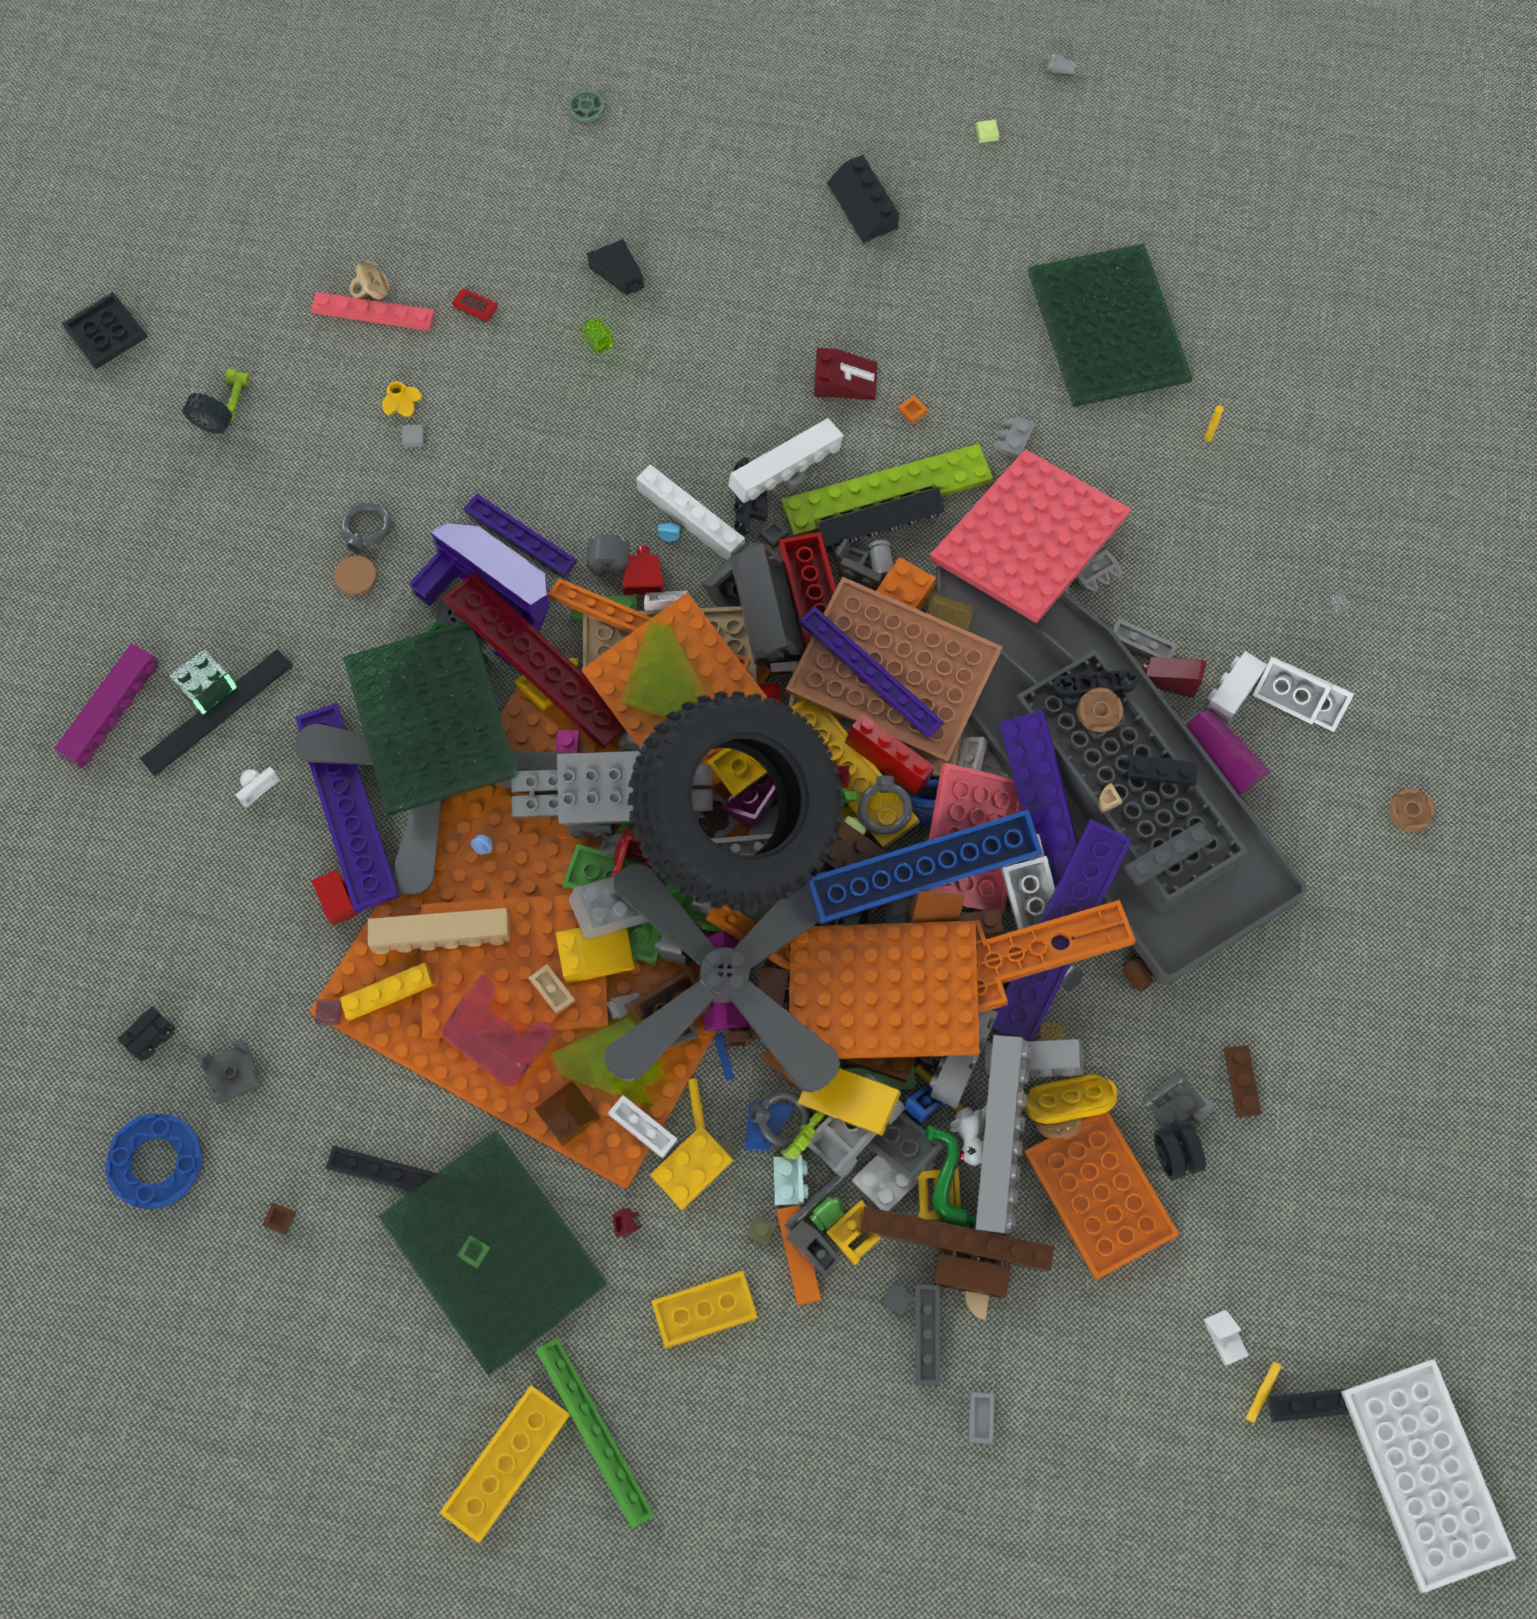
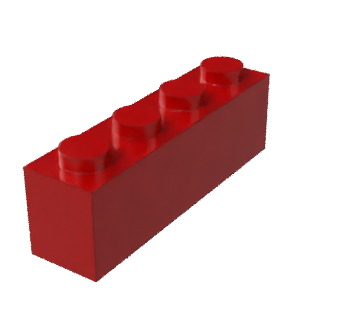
[844,714,935,795]

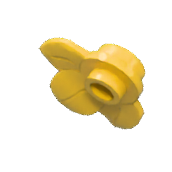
[382,381,422,417]

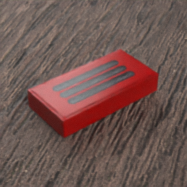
[452,288,498,322]

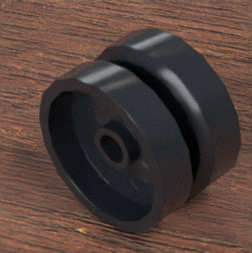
[1153,1120,1206,1181]

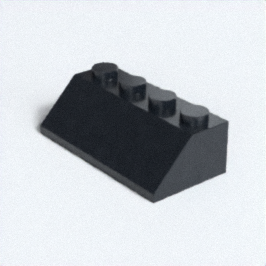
[827,155,899,243]

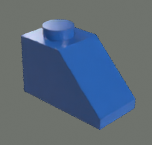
[904,1084,943,1126]

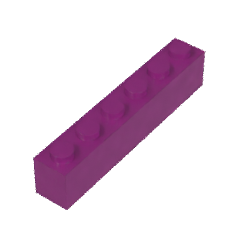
[54,643,159,769]

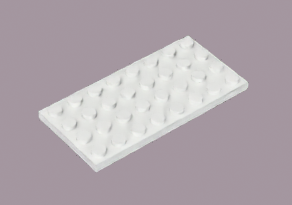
[1341,1359,1516,1593]

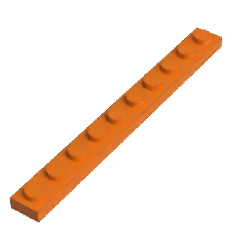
[548,578,751,670]

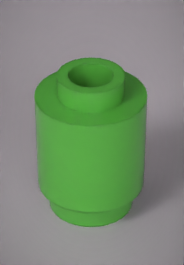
[809,1197,845,1232]

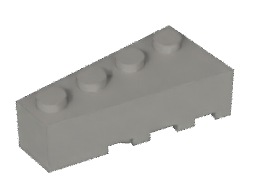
[929,1010,998,1108]
[985,1039,1085,1077]

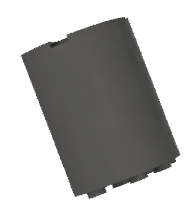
[731,542,804,666]

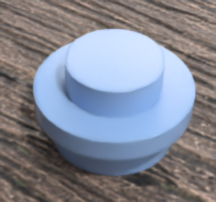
[471,835,493,855]

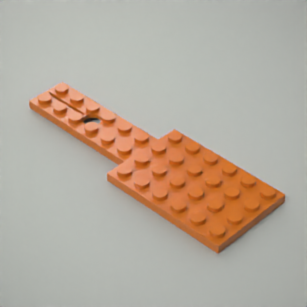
[975,900,1136,1014]

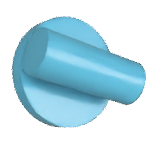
[658,522,680,543]

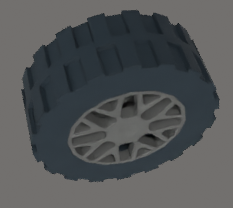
[182,393,232,434]

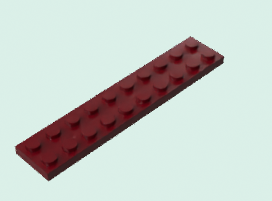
[443,572,625,749]

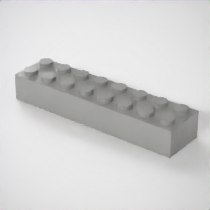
[976,1035,1031,1233]

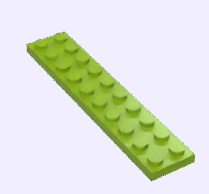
[781,444,993,537]

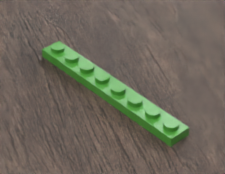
[536,1339,655,1529]

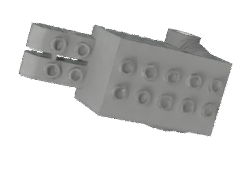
[511,744,713,826]

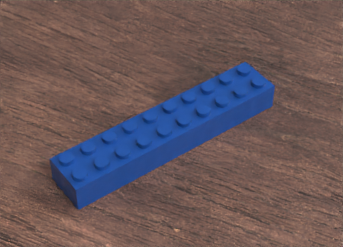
[806,810,1043,924]

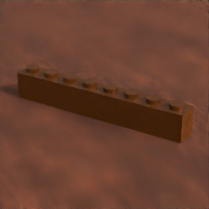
[857,1206,1054,1272]

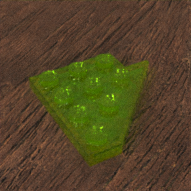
[621,620,706,718]
[551,1016,665,1106]

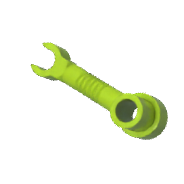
[225,368,250,421]

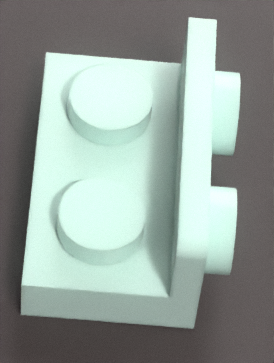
[774,1154,808,1206]

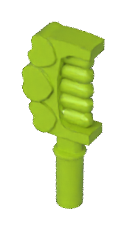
[780,1111,825,1160]

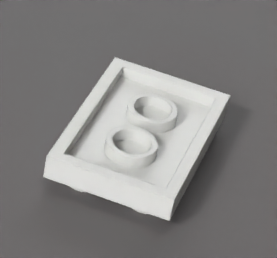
[851,1155,936,1211]

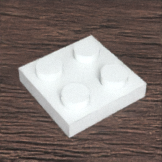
[644,591,688,613]

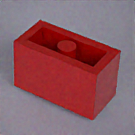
[311,869,357,926]

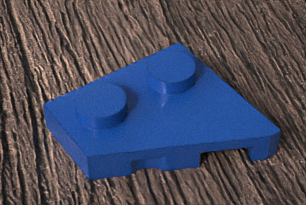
[745,1102,794,1152]

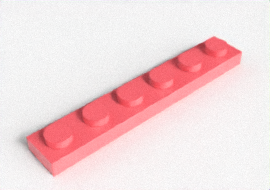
[311,292,435,331]

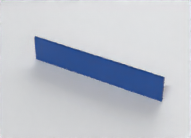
[714,1035,735,1081]

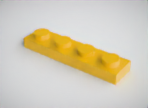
[340,963,434,1021]

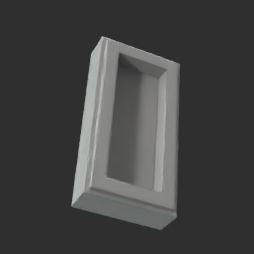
[968,1392,995,1445]

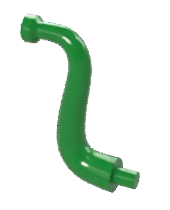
[925,1125,977,1227]

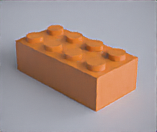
[876,557,936,611]

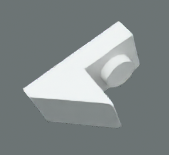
[1203,1310,1249,1366]

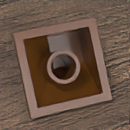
[535,1081,600,1147]

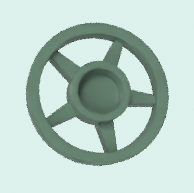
[568,90,605,123]

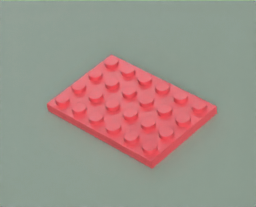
[926,763,1022,915]

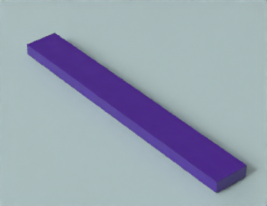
[799,606,944,739]

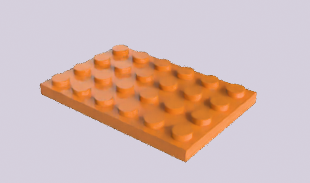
[1023,1112,1180,1281]

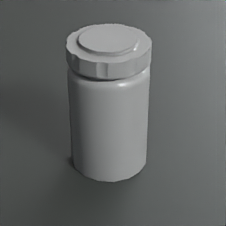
[869,540,893,582]

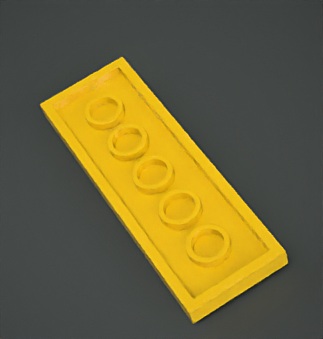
[439,1385,571,1544]

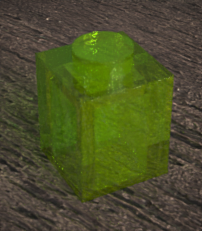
[581,316,613,355]

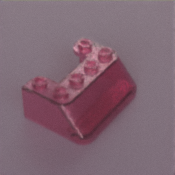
[442,974,556,1087]

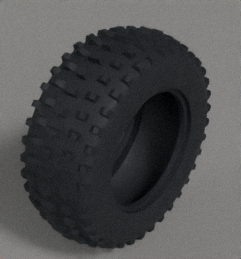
[628,691,844,911]

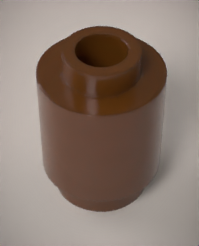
[1121,957,1154,992]

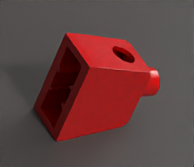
[623,545,664,595]

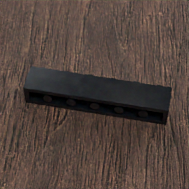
[814,485,945,549]

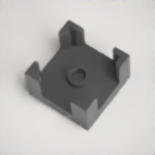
[197,1038,262,1105]

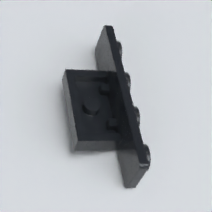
[733,457,768,537]

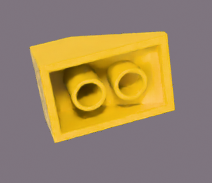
[556,928,635,984]

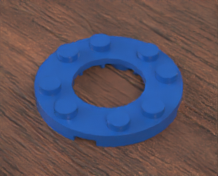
[105,1113,203,1209]

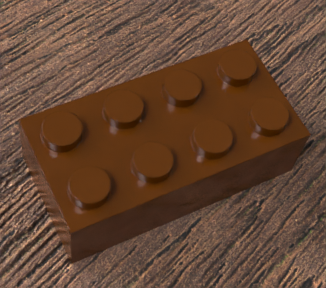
[821,820,891,908]

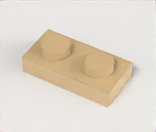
[529,964,575,1015]

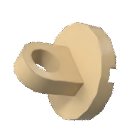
[349,260,390,299]

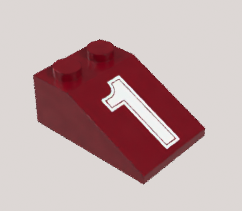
[814,348,877,400]

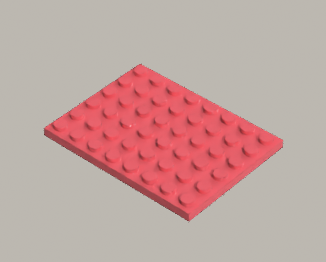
[929,449,1131,623]

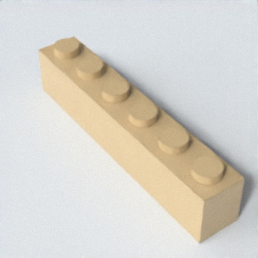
[368,908,510,954]

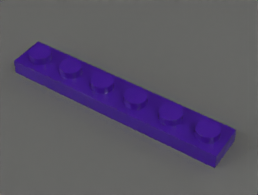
[463,493,577,578]

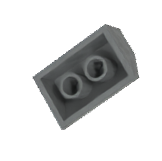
[700,544,749,607]

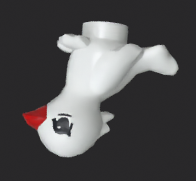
[950,1104,987,1166]

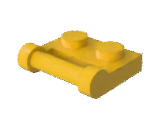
[916,1168,961,1220]
[826,1200,881,1266]

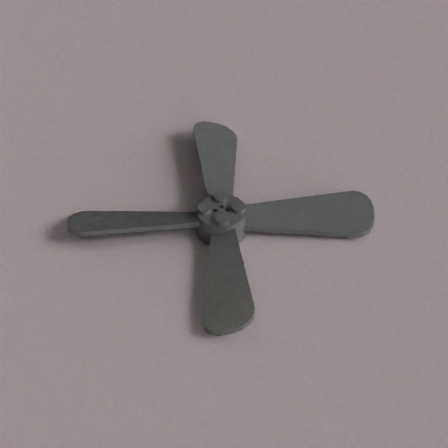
[295,628,566,896]
[604,864,840,1093]

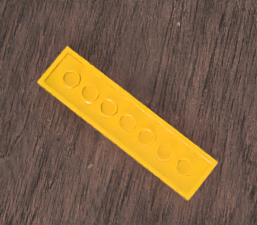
[791,699,920,849]

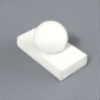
[235,767,280,808]

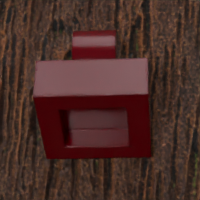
[612,1208,642,1238]

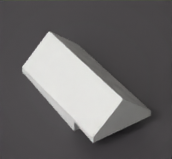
[1253,657,1354,732]
[1001,834,1055,930]

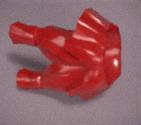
[611,827,652,878]

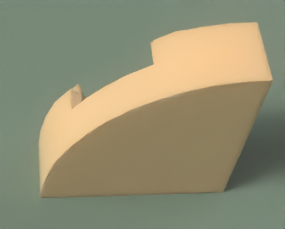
[1099,783,1123,814]
[964,1291,989,1321]

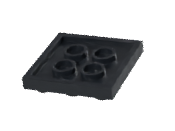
[62,292,148,369]

